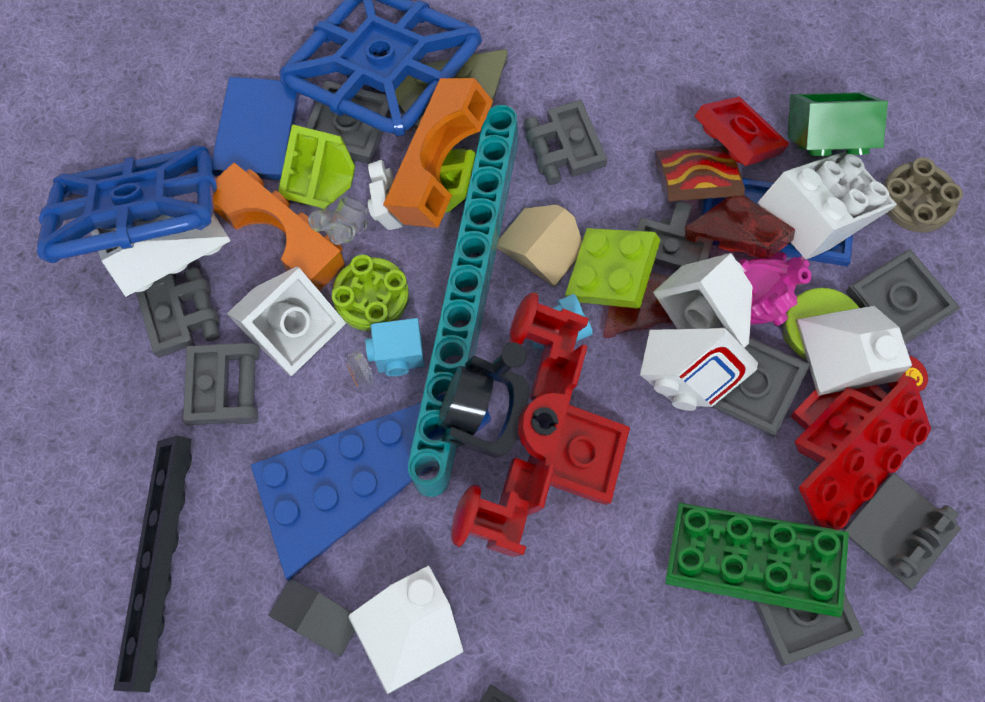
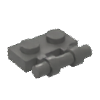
[524,99,607,185]
[136,268,220,358]

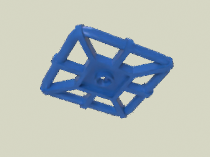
[279,0,482,137]
[37,145,217,263]

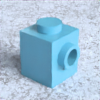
[365,318,425,376]

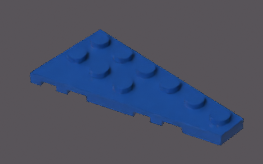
[251,394,491,581]

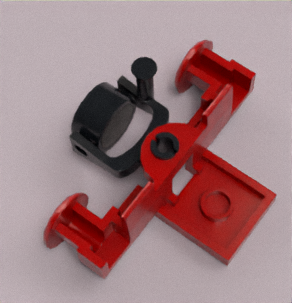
[438,292,630,557]

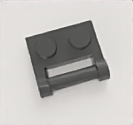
[183,343,260,426]

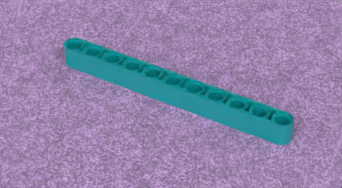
[408,105,519,497]

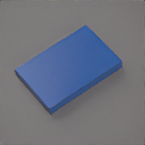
[212,77,300,180]

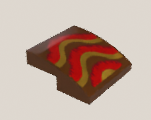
[655,146,745,201]

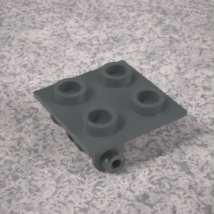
[845,473,962,590]

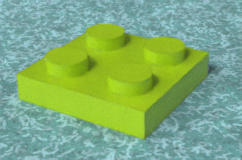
[565,228,660,308]

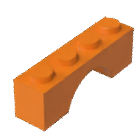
[383,78,493,228]
[213,163,346,291]

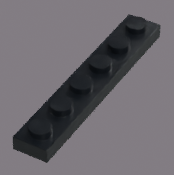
[113,435,192,693]

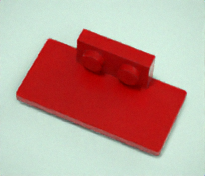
[794,376,931,530]

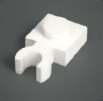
[368,160,403,230]

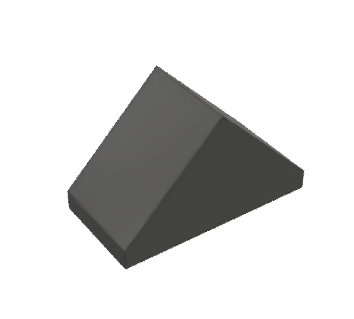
[268,578,355,657]

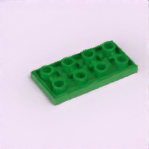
[665,503,849,618]

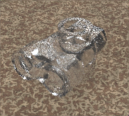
[308,197,369,245]

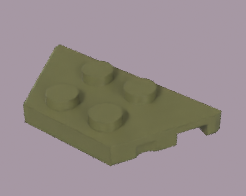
[395,49,507,130]

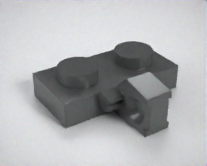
[636,201,714,270]

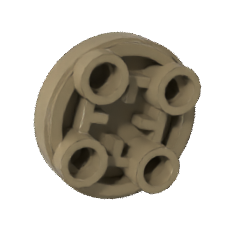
[883,157,963,233]

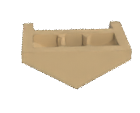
[497,205,582,287]

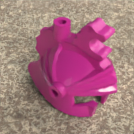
[738,252,812,326]

